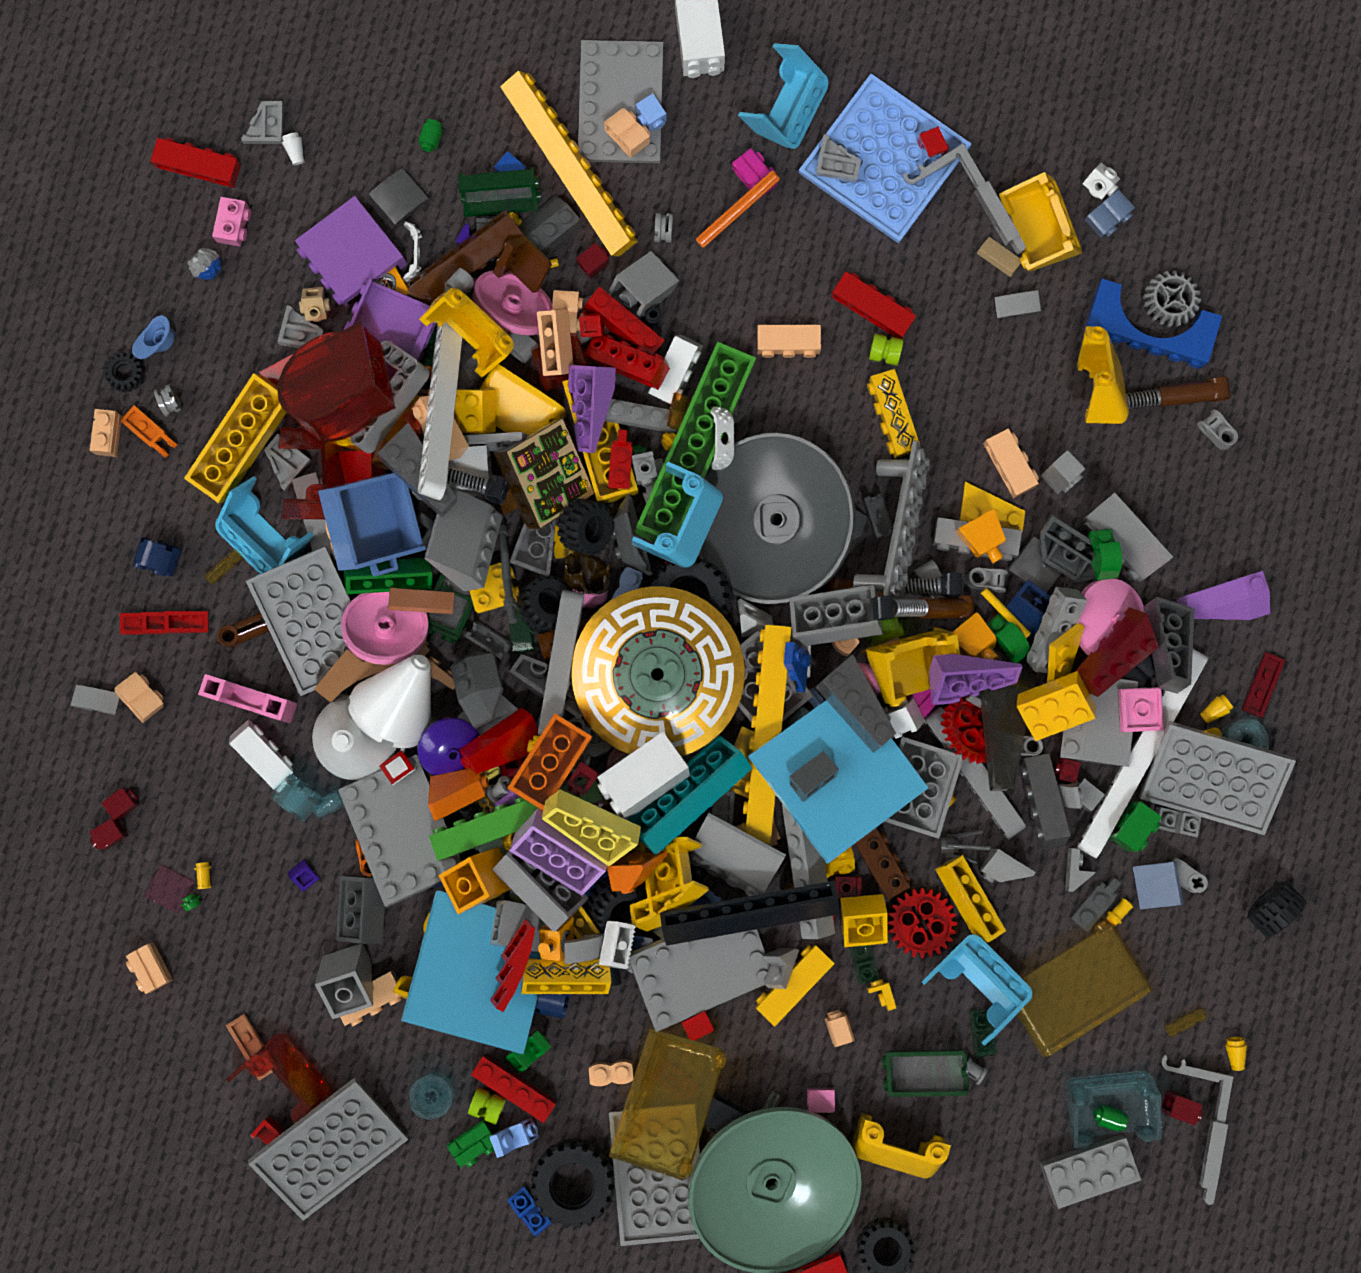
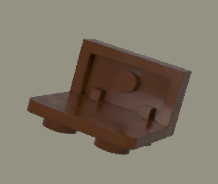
[493,235,552,293]

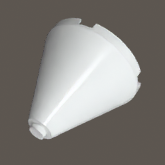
[348,655,431,748]
[312,695,396,780]

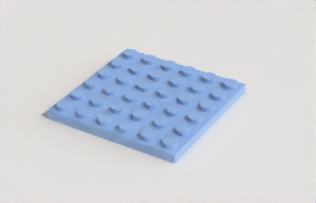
[798,74,971,244]

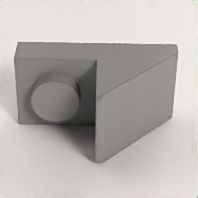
[1065,848,1096,892]
[763,948,799,989]

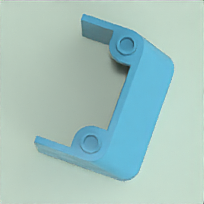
[738,43,828,149]
[632,462,723,568]
[215,476,314,574]
[922,934,1032,1045]

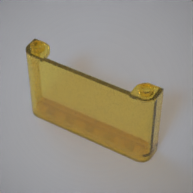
[1016,920,1153,1057]
[609,1028,726,1181]

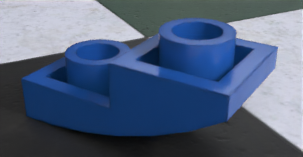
[507,1186,552,1237]

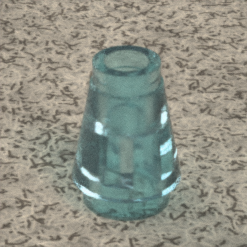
[313,789,344,819]

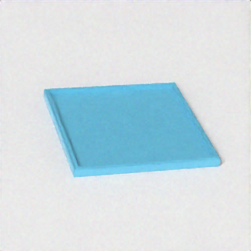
[748,700,928,864]
[401,891,541,1054]

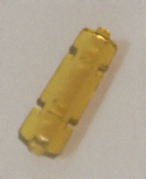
[205,550,242,584]
[1165,1009,1207,1037]

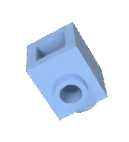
[635,94,667,132]

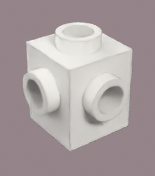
[1083,163,1120,200]

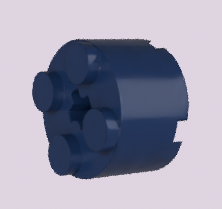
[133,537,183,577]
[535,994,571,1018]

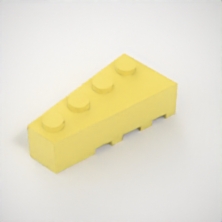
[542,789,641,866]

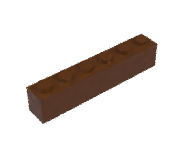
[406,210,523,306]

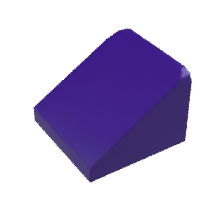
[456,224,471,245]
[288,859,320,892]

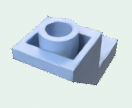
[490,1117,539,1158]

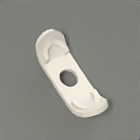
[403,222,422,283]
[711,407,734,470]

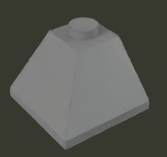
[979,849,1036,883]

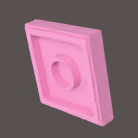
[1118,688,1164,732]

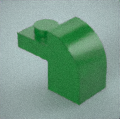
[1089,529,1122,581]
[987,614,1030,663]
[505,1031,551,1074]

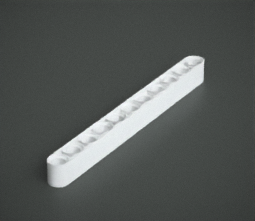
[418,322,462,500]
[1077,649,1209,858]

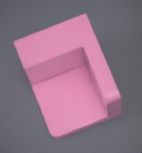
[807,1088,835,1113]

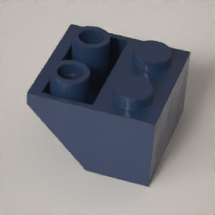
[1000,579,1051,641]

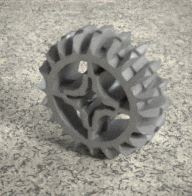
[1143,270,1201,327]

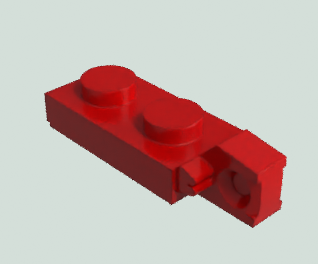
[608,430,633,490]

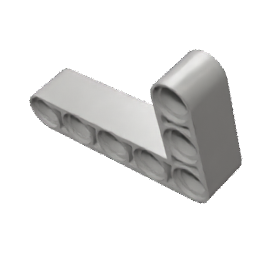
[445,268,539,363]
[350,340,429,453]

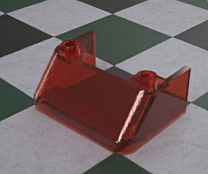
[278,428,345,520]
[226,1033,334,1124]

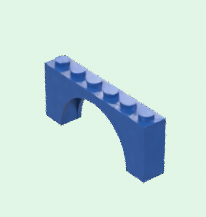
[1084,279,1222,369]

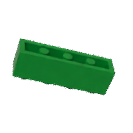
[343,558,432,594]

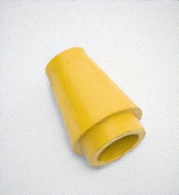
[1200,694,1233,724]
[1225,1037,1247,1071]

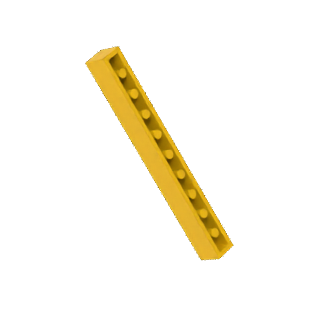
[500,71,638,257]
[741,625,792,844]

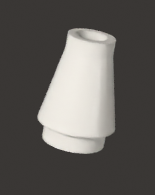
[282,133,305,166]

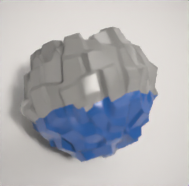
[187,247,221,280]

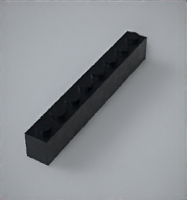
[660,881,840,946]

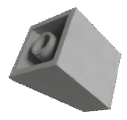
[608,251,679,320]
[315,944,373,1019]

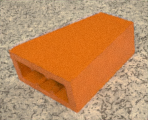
[428,769,489,821]

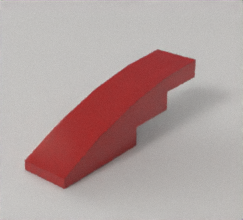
[119,611,208,635]
[490,919,535,1012]

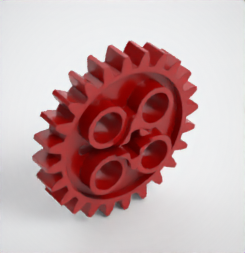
[940,696,1003,764]
[887,888,958,959]

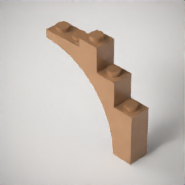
[314,641,455,702]

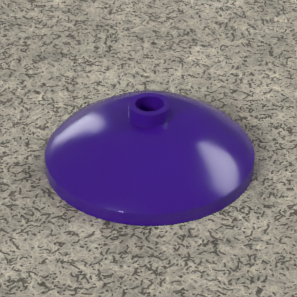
[417,717,480,776]

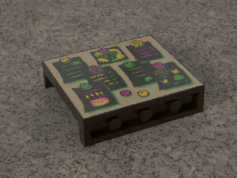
[494,417,595,529]

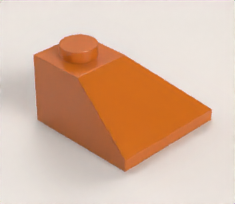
[607,851,667,894]

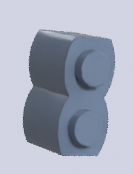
[1085,189,1135,238]
[612,567,642,599]

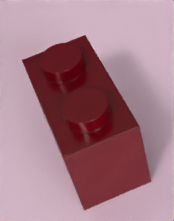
[1160,1090,1203,1126]

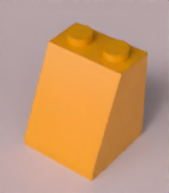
[438,847,511,915]

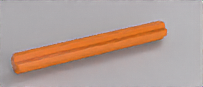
[696,171,780,248]

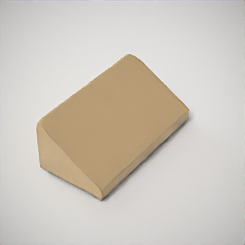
[977,237,1021,277]

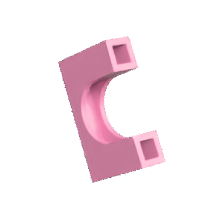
[198,674,298,724]

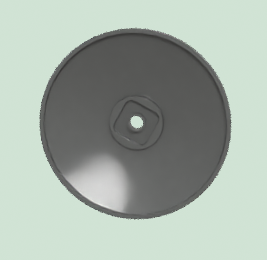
[699,433,856,604]

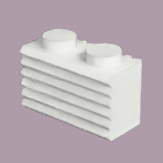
[599,921,636,969]

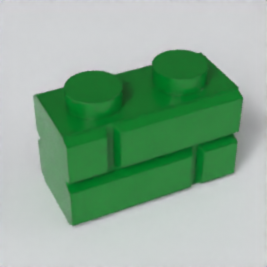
[447,1119,495,1168]

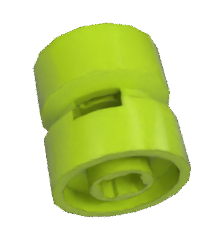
[869,333,903,366]
[468,1087,506,1125]

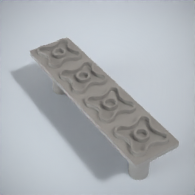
[853,441,930,600]

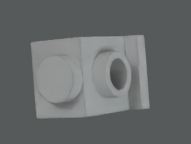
[632,451,658,486]

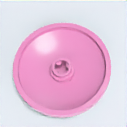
[472,270,552,335]
[1078,579,1144,656]
[341,592,428,665]

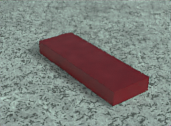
[1241,652,1286,718]

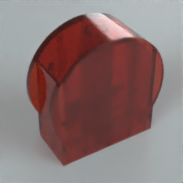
[277,321,396,442]

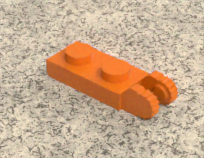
[120,405,177,458]

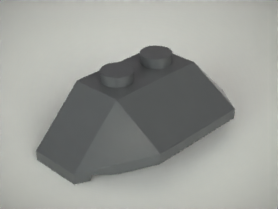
[611,494,653,578]
[1040,515,1096,582]
[450,650,503,729]

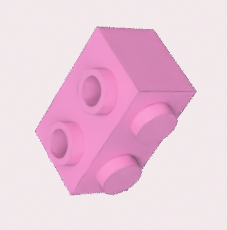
[212,197,251,247]

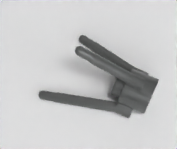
[940,829,992,864]

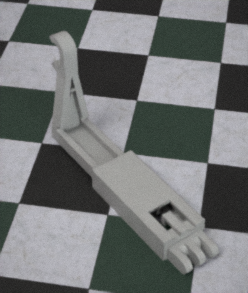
[903,144,1026,254]
[1161,1055,1233,1205]

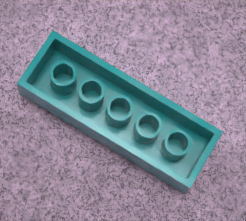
[627,735,753,856]

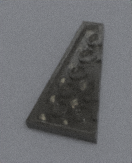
[980,664,1037,791]

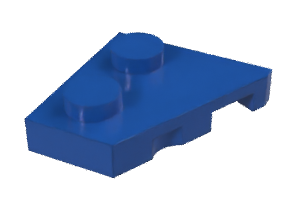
[784,642,811,692]

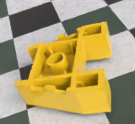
[624,837,709,932]

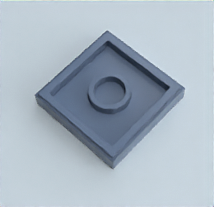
[1133,861,1184,909]

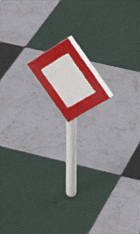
[379,748,415,786]

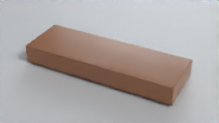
[388,588,454,614]
[225,1013,279,1081]

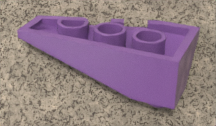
[568,365,616,453]
[1176,571,1270,620]
[929,654,1022,705]

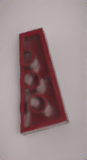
[1075,607,1159,697]

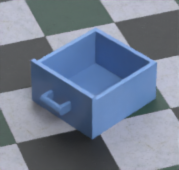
[318,472,426,577]

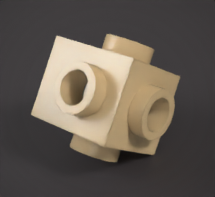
[299,287,331,322]

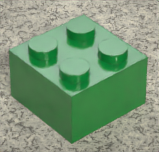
[1109,801,1162,852]

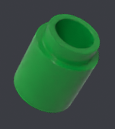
[417,119,443,152]
[1093,1104,1128,1132]

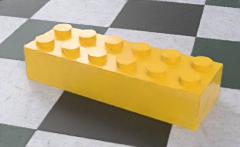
[184,373,295,503]
[562,380,639,504]

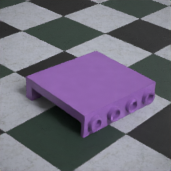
[295,196,407,309]
[335,278,437,381]

